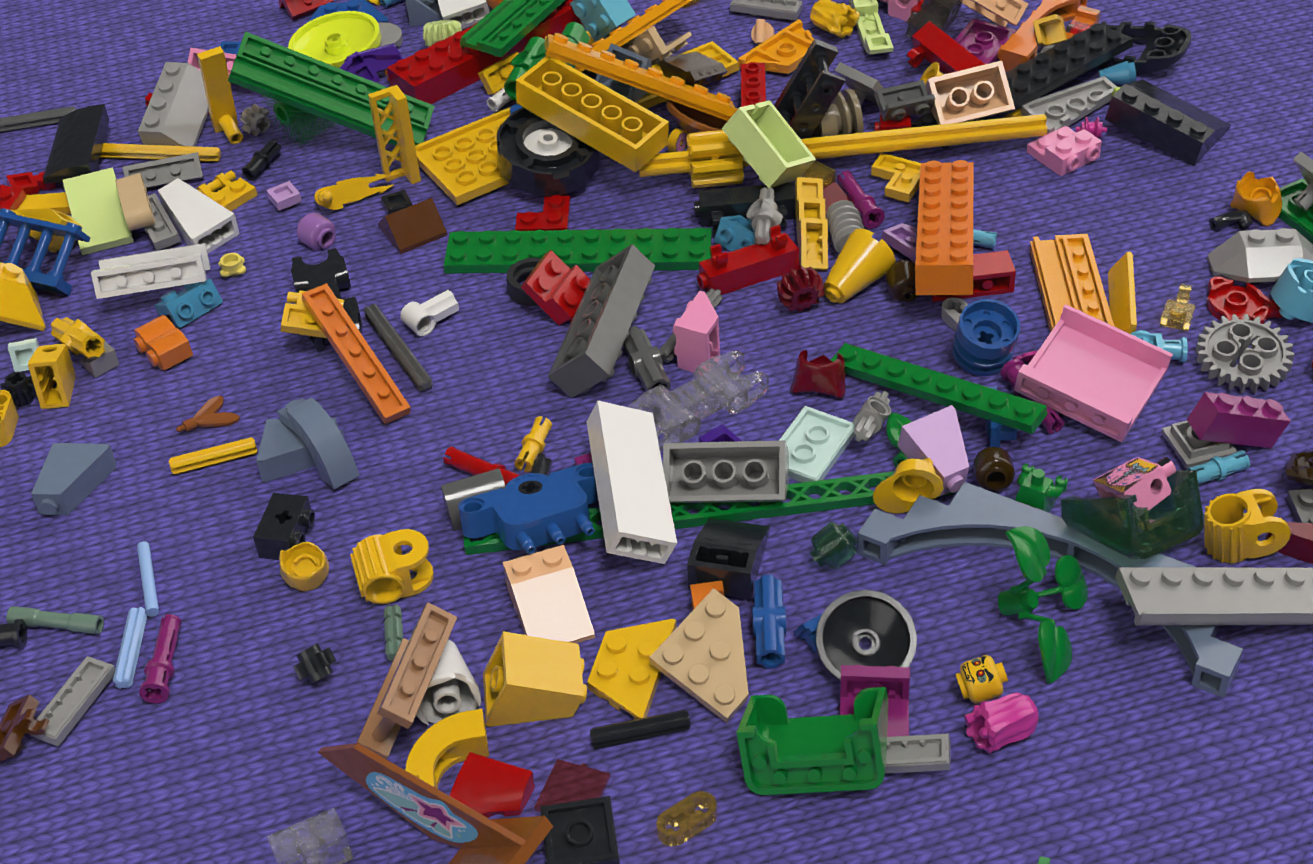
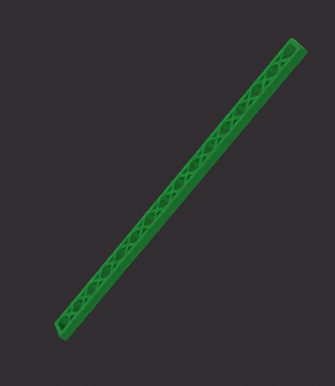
[464,471,954,555]

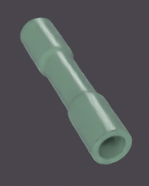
[6,606,104,634]

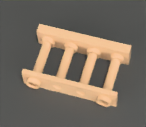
[957,0,1028,27]

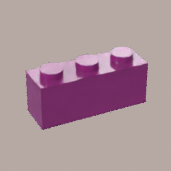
[1186,392,1291,448]

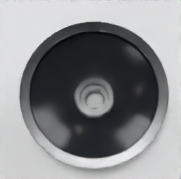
[816,590,917,682]

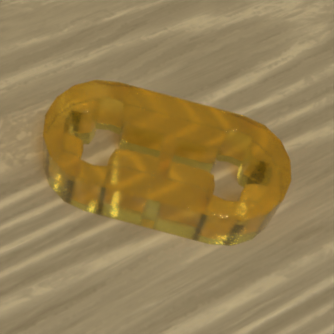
[656,791,717,846]

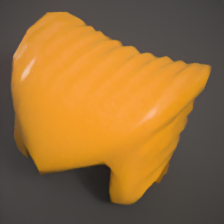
[1230,171,1282,227]

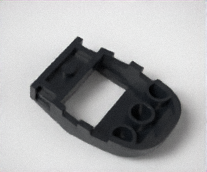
[1097,22,1191,74]

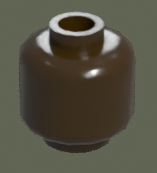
[886,260,920,302]
[973,446,1015,492]

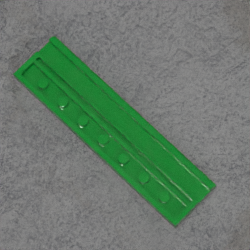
[460,0,565,57]
[228,31,434,146]

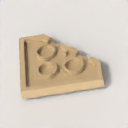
[649,588,749,723]

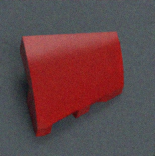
[449,752,535,818]

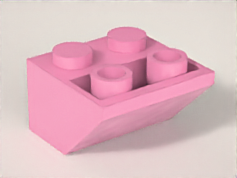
[673,291,720,377]

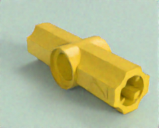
[50,317,105,358]

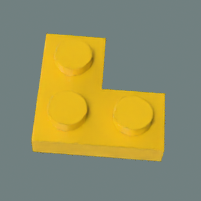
[871,153,921,202]

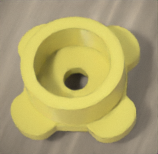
[218,253,246,277]

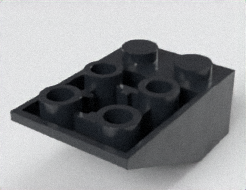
[687,518,770,599]

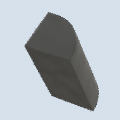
[441,469,506,531]

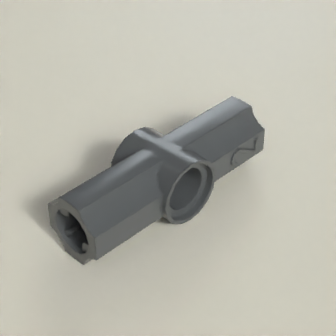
[623,326,671,399]

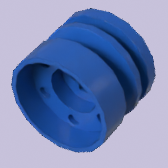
[952,299,1020,377]

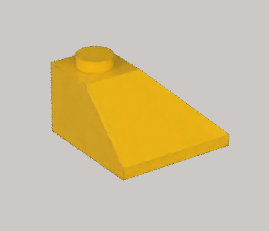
[0,262,45,331]

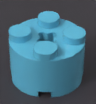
[1270,258,1313,323]

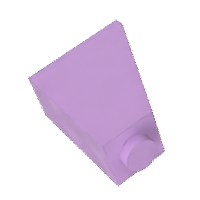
[897,405,970,497]

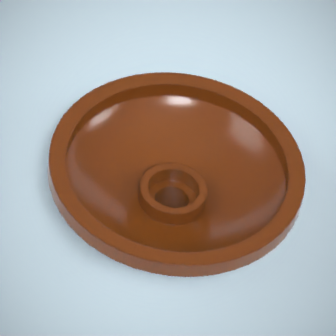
[666,99,728,134]

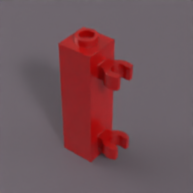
[907,21,985,74]
[696,225,799,295]

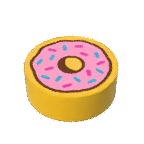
[667,128,688,152]

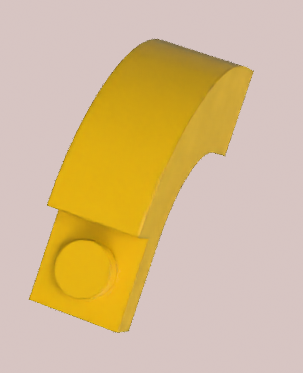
[405,709,489,789]

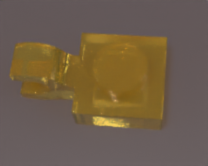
[1160,283,1196,332]

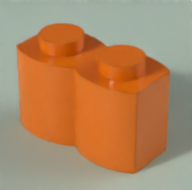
[133,315,193,371]

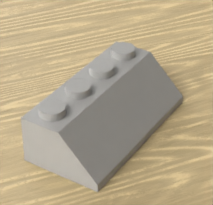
[138,62,209,146]
[663,440,789,503]

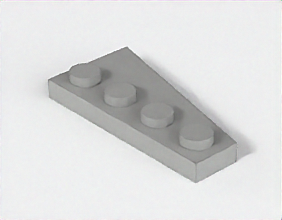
[1020,76,1117,134]

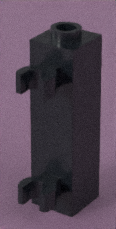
[694,183,795,234]

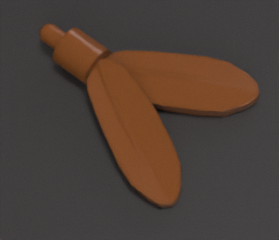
[176,396,240,432]

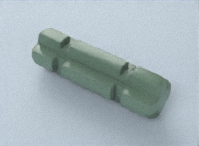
[384,604,403,661]

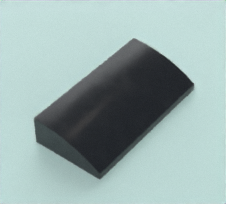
[43,104,109,184]

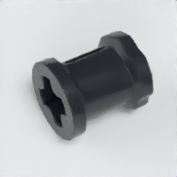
[0,619,27,648]

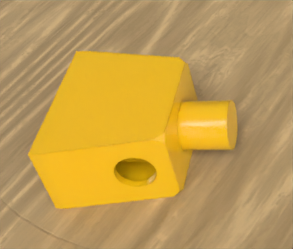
[28,344,76,409]

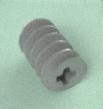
[826,200,864,254]

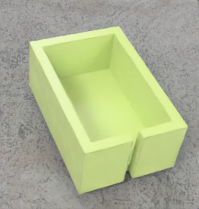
[722,100,816,188]

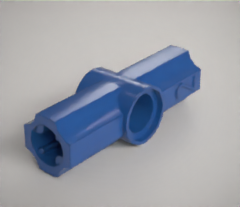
[753,575,786,669]

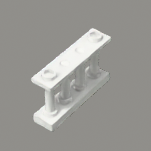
[91,243,211,299]

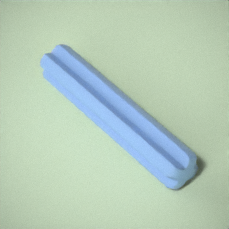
[113,607,147,689]

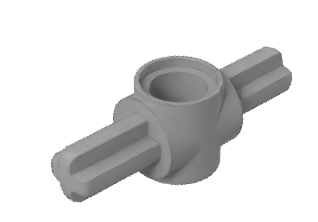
[747,187,783,245]
[853,391,891,442]

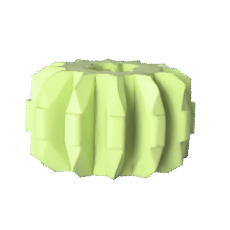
[423,20,462,47]

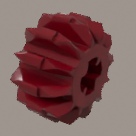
[776,265,825,313]

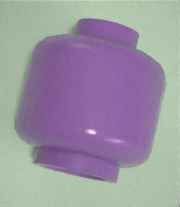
[297,213,336,251]

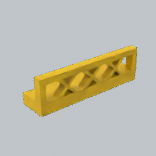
[368,85,421,184]

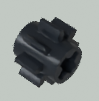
[0,372,37,407]
[293,643,337,684]

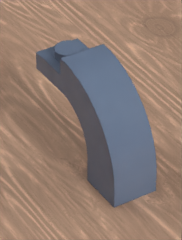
[277,397,360,489]

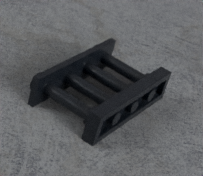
[774,39,846,139]

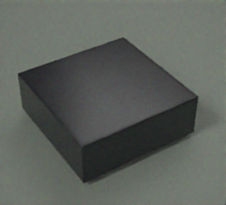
[381,190,413,215]

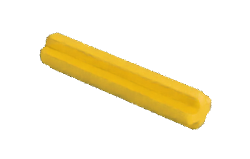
[169,437,257,474]

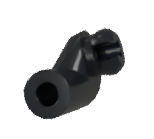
[1209,210,1253,231]

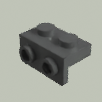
[874,80,936,121]

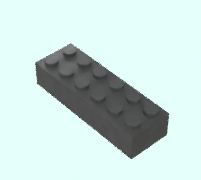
[548,244,655,398]

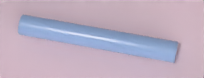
[137,542,159,617]

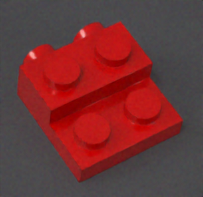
[521,250,590,325]

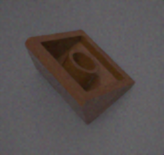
[378,198,448,254]

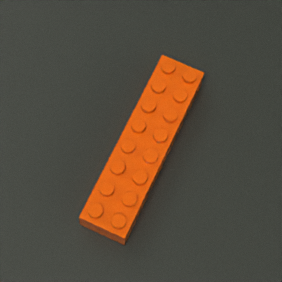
[915,160,974,295]

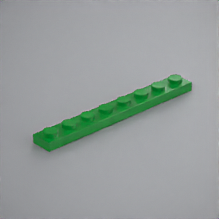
[831,343,1048,434]

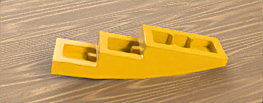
[795,177,828,271]

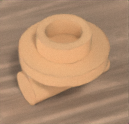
[751,19,774,45]

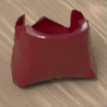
[790,350,846,398]

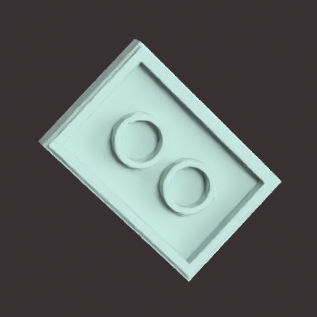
[779,406,855,483]

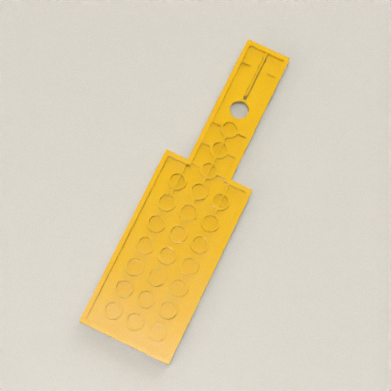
[415,41,739,205]

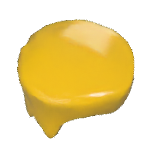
[279,542,329,591]

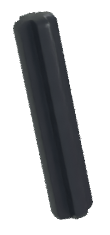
[590,710,691,748]

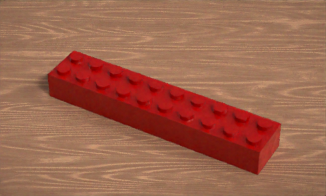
[387,0,585,104]

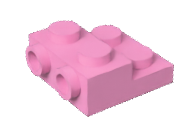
[1026,126,1102,176]

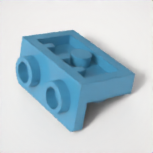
[714,215,756,251]

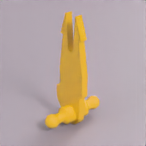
[314,174,393,210]

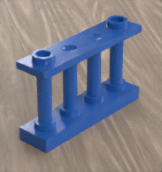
[0,208,90,296]

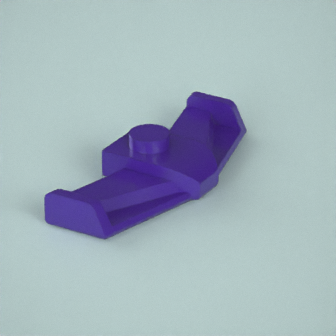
[340,43,404,83]

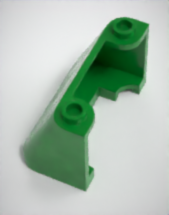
[736,687,889,795]

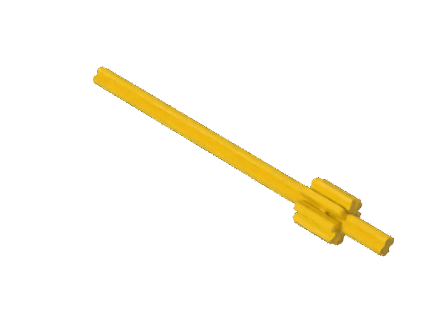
[638,114,1047,189]

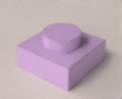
[266,181,302,211]

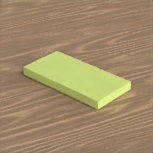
[63,167,134,255]

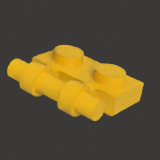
[196,170,258,211]
[281,290,344,338]

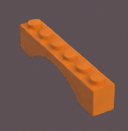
[997,0,1088,72]

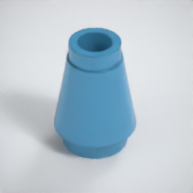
[1099,61,1136,85]

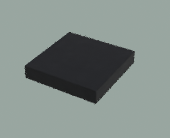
[540,796,620,864]

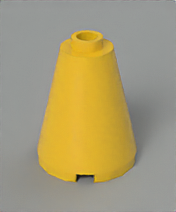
[823,228,896,303]

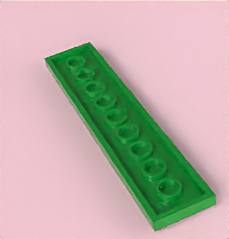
[443,227,712,274]

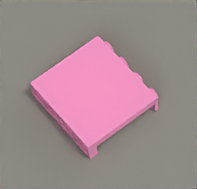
[1014,304,1173,442]

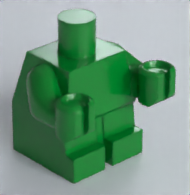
[1015,463,1068,513]

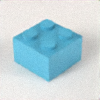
[570,0,636,42]

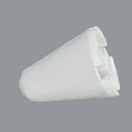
[416,640,481,725]

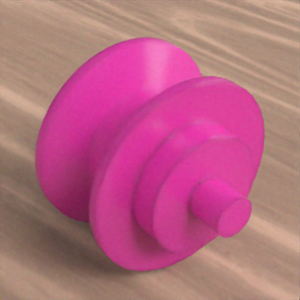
[1075,117,1107,138]

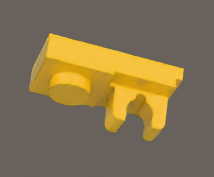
[478,52,519,95]

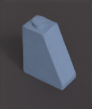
[256,418,344,482]
[31,443,117,515]

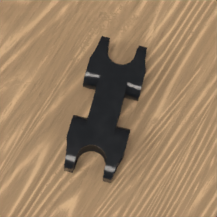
[291,248,363,351]

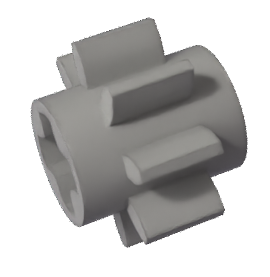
[240,104,272,137]

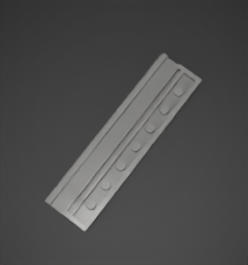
[1115,567,1313,626]

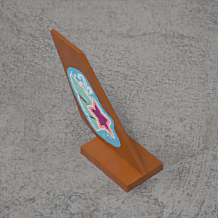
[318,743,553,864]

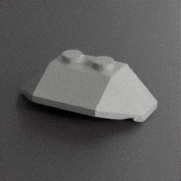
[1207,228,1313,283]

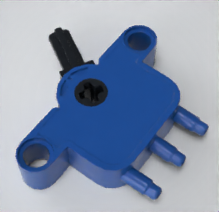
[458,454,598,554]

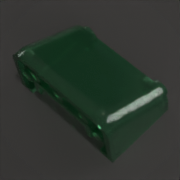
[1060,470,1204,559]

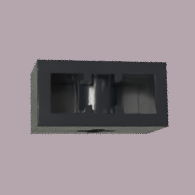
[253,493,315,560]

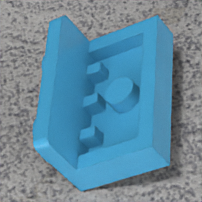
[154,279,223,328]

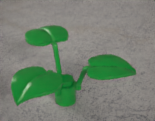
[998,526,1088,684]

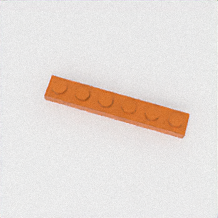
[302,283,411,424]

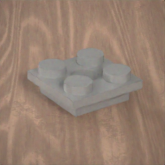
[1161,420,1237,469]

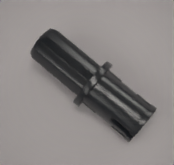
[242,140,281,181]

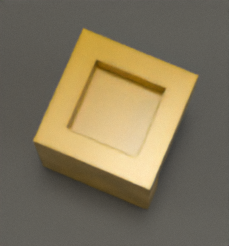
[1033,14,1068,47]

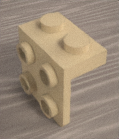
[622,26,692,66]

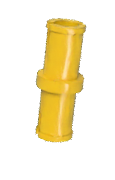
[514,416,553,472]

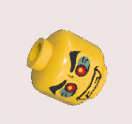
[955,655,1008,704]

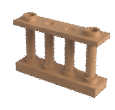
[356,602,457,759]

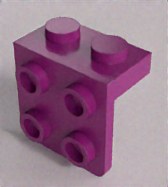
[840,665,910,737]

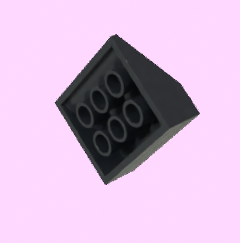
[1105,79,1231,166]

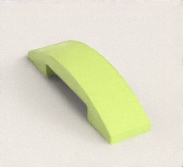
[851,0,894,54]

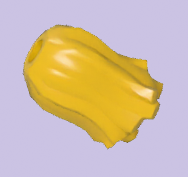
[810,0,860,39]

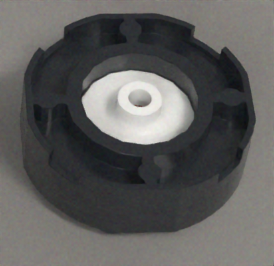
[497,107,599,197]

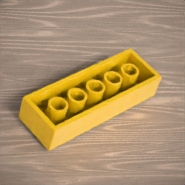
[516,55,669,172]

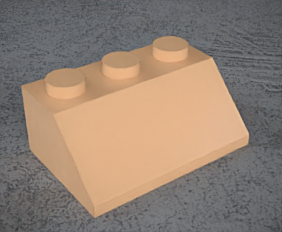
[926,61,1015,125]

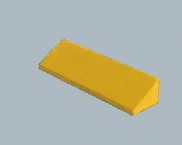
[1108,252,1137,334]

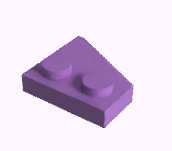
[881,223,917,263]

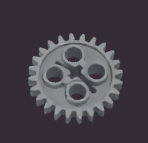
[1195,314,1295,393]

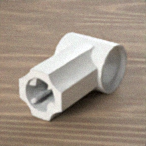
[400,290,459,336]

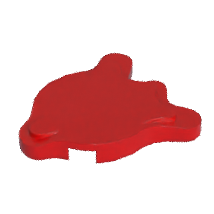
[1207,276,1283,324]

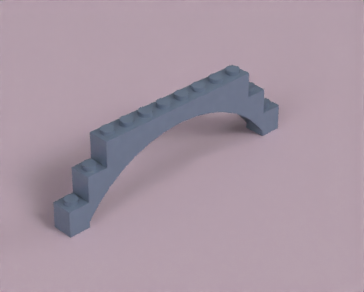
[857,482,1243,698]

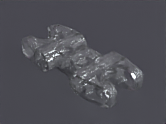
[628,351,769,450]

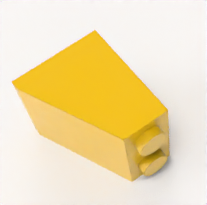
[483,631,587,727]

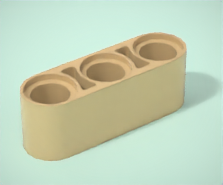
[115,173,156,231]

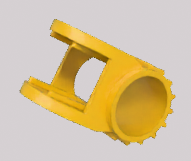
[1204,489,1291,564]
[350,529,434,604]

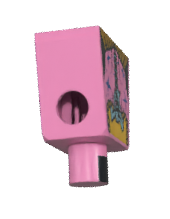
[1093,457,1176,520]

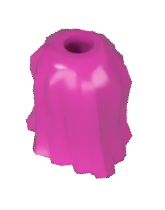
[964,692,1039,754]

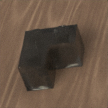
[906,0,963,38]

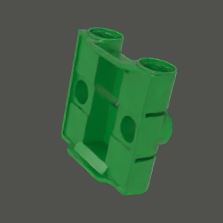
[504,22,590,101]

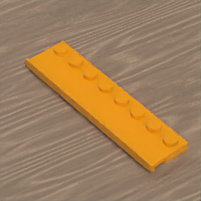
[575,0,692,72]
[545,33,738,121]
[1029,234,1115,333]

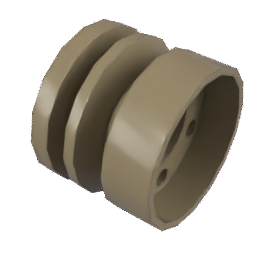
[811,88,864,138]

